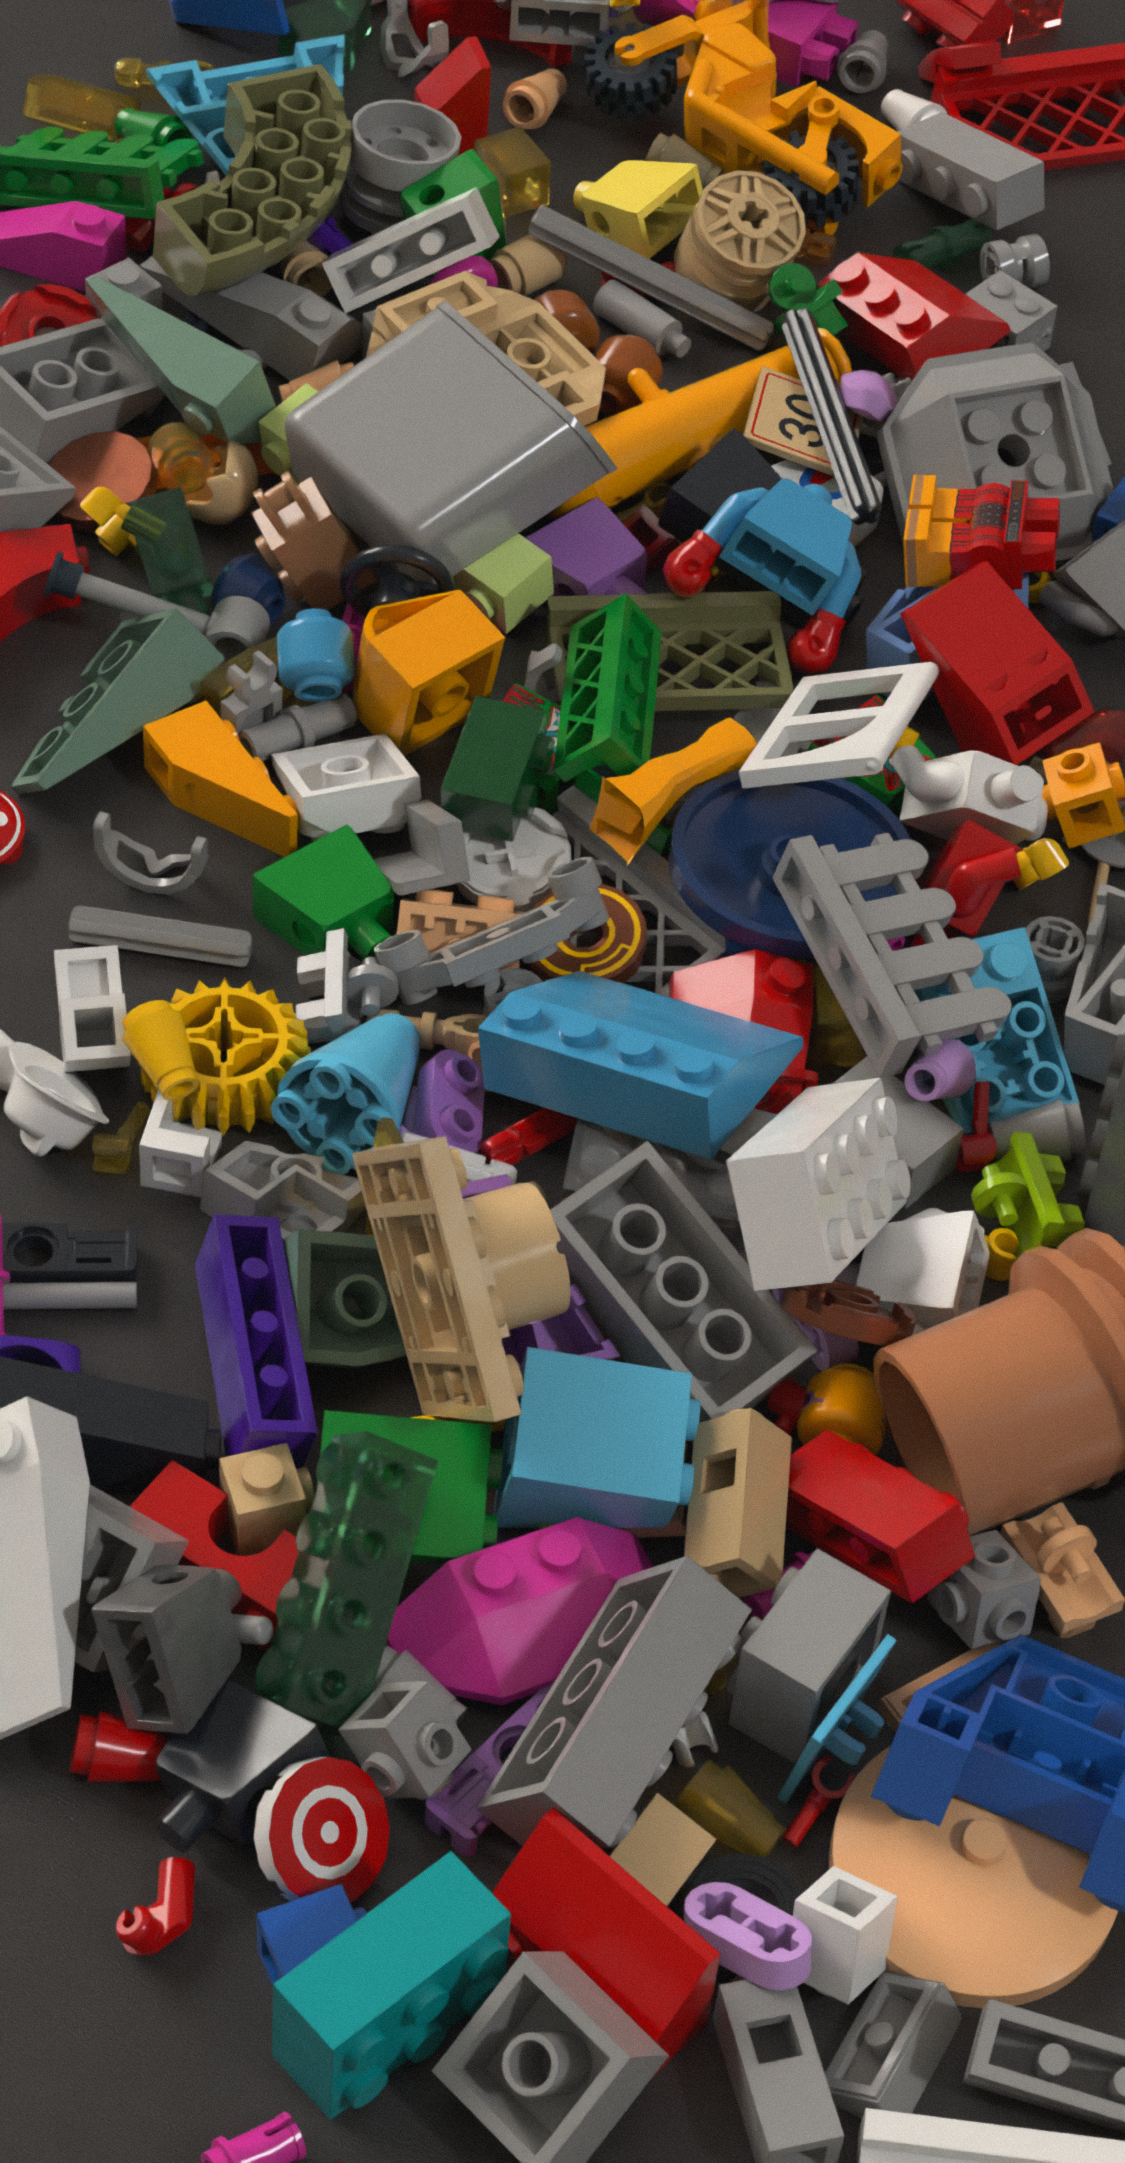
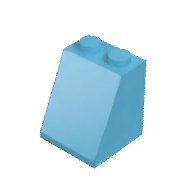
[493,1347,701,1528]

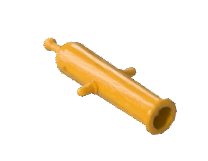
[546,328,852,520]

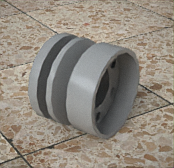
[339,100,461,234]

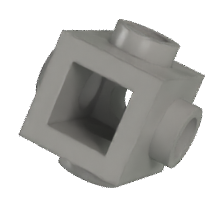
[927,1530,1041,1650]
[338,1681,472,1800]

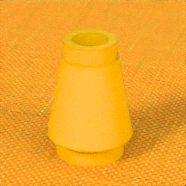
[122,1000,199,1101]

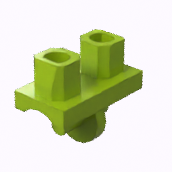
[971,1131,1085,1258]

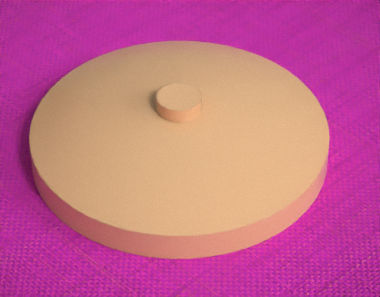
[829,1746,1118,2008]

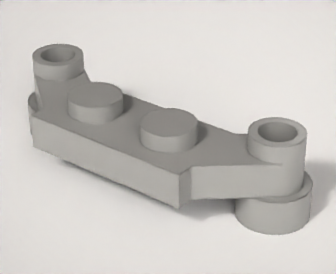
[374,857,610,1005]

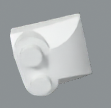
[271,734,421,842]

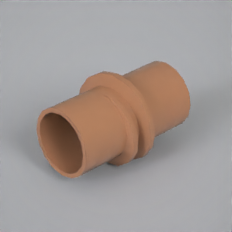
[873,1228,1125,1536]

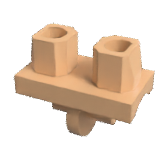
[1000,1502,1125,1639]

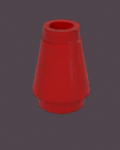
[69,1710,170,1783]

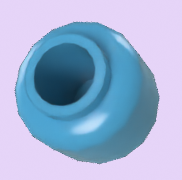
[277,608,355,702]

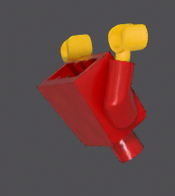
[909,820,1069,948]

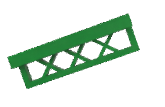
[553,593,662,782]

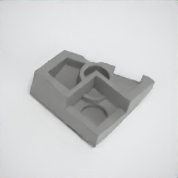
[199,1141,366,1240]

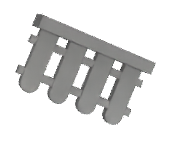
[772,833,1011,1078]

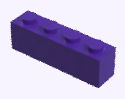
[195,1214,318,1469]

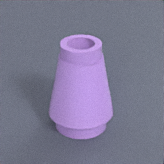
[905,1038,976,1101]

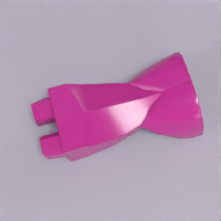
[633,0,859,87]

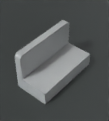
[373,799,470,895]

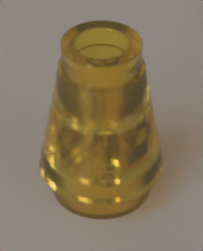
[674,1759,786,1858]

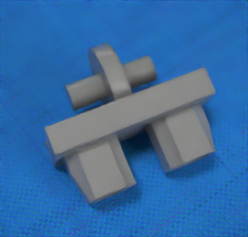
[296,928,399,1045]

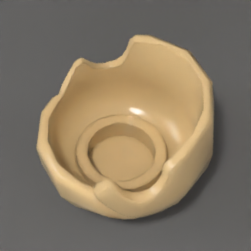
[180,440,258,526]

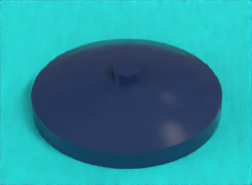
[668,769,911,959]

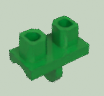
[768,263,848,337]

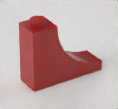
[0,524,90,643]

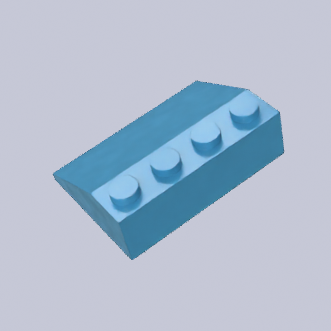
[478,971,803,1160]

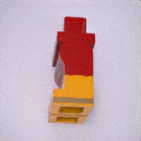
[903,474,1060,589]

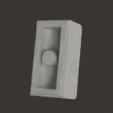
[825,1972,962,2119]

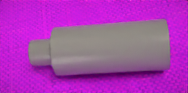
[593,279,691,358]

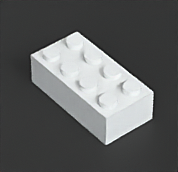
[726,1078,911,1291]

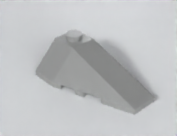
[140,256,363,381]

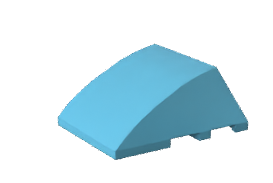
[146,34,345,176]

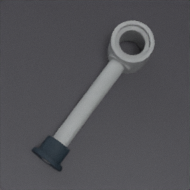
[43,551,270,677]

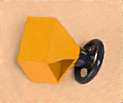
[339,545,505,757]

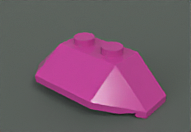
[380,1517,653,1705]

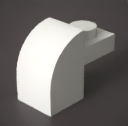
[54,945,131,1072]

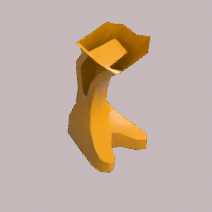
[589,717,757,866]

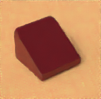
[622,504,680,575]

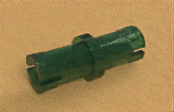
[892,218,992,269]

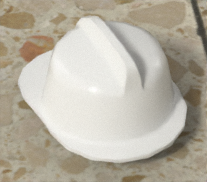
[4,1042,109,1157]

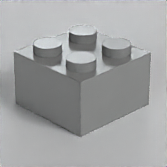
[727,1548,891,1764]
[432,1951,669,2163]

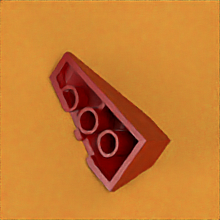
[669,949,814,1193]

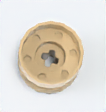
[674,170,806,312]

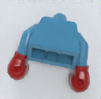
[662,478,861,674]

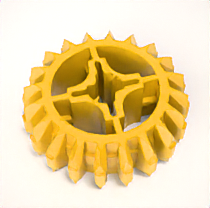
[138,977,311,1137]

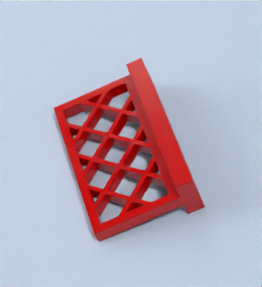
[930,43,1125,171]

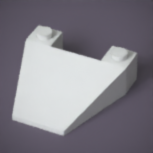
[0,1396,90,1740]

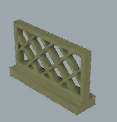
[546,591,794,713]

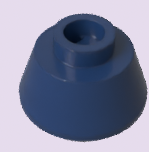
[210,554,286,625]

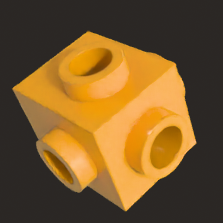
[1042,742,1125,848]

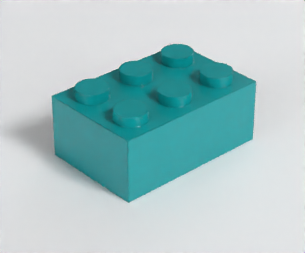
[272,1851,511,2120]

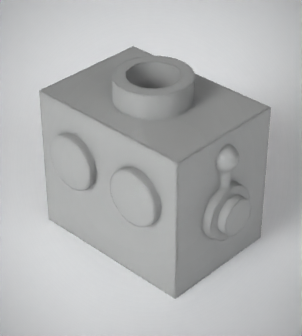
[966,270,1058,352]

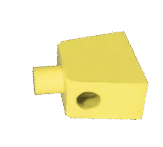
[573,160,703,259]

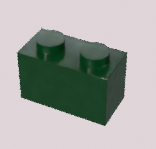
[440,696,555,842]

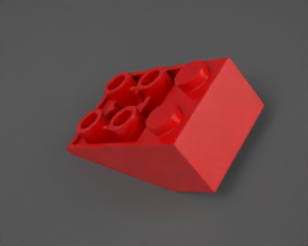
[900,561,1095,765]

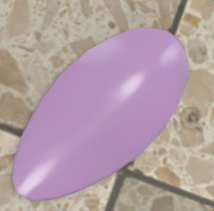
[839,370,899,423]

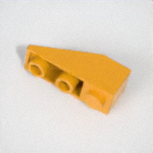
[143,701,300,857]

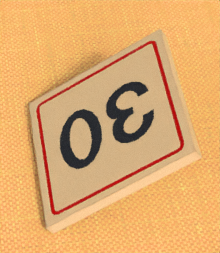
[743,366,863,477]

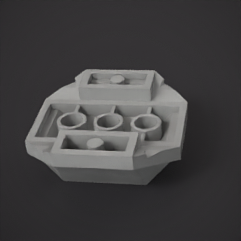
[876,342,1114,566]

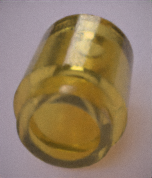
[148,422,214,494]

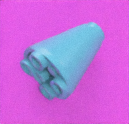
[271,1013,420,1175]

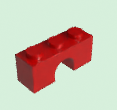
[129,1460,342,1662]

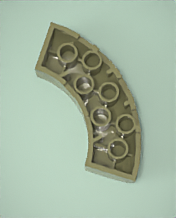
[153,64,352,296]

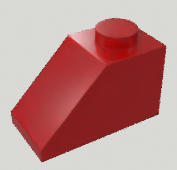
[414,36,491,156]

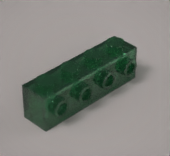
[255,1431,438,1736]

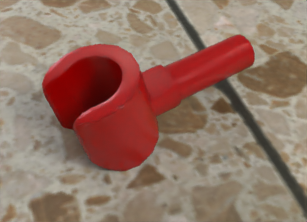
[956,1082,997,1172]
[767,1378,806,1435]
[781,1756,855,1849]

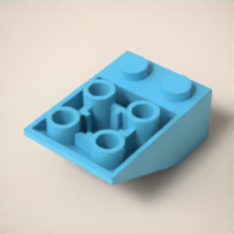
[914,927,1080,1135]

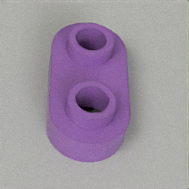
[415,1049,485,1153]

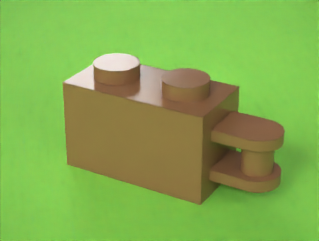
[252,471,377,611]

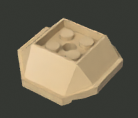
[366,271,606,426]

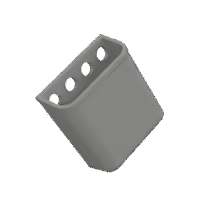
[285,301,618,584]

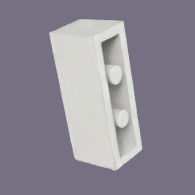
[322,187,500,313]

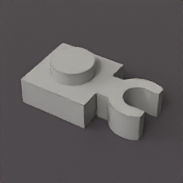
[221,650,282,737]

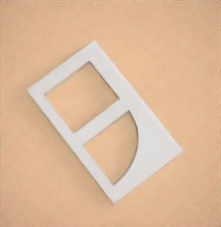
[739,662,940,788]

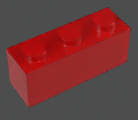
[786,1429,975,1604]

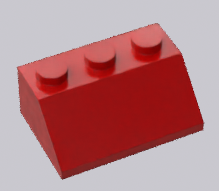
[816,253,1011,381]
[492,1807,721,2075]

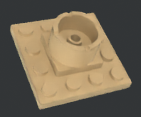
[352,1136,570,1422]

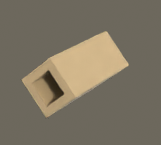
[684,1408,792,1598]

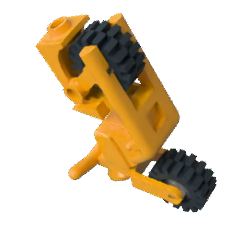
[584,0,903,238]

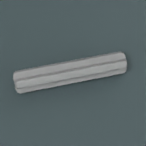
[68,905,253,968]

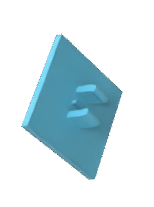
[777,1634,896,1805]

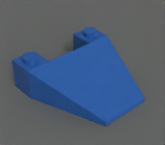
[871,1634,1125,1912]

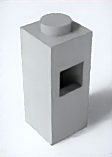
[713,1975,844,2163]

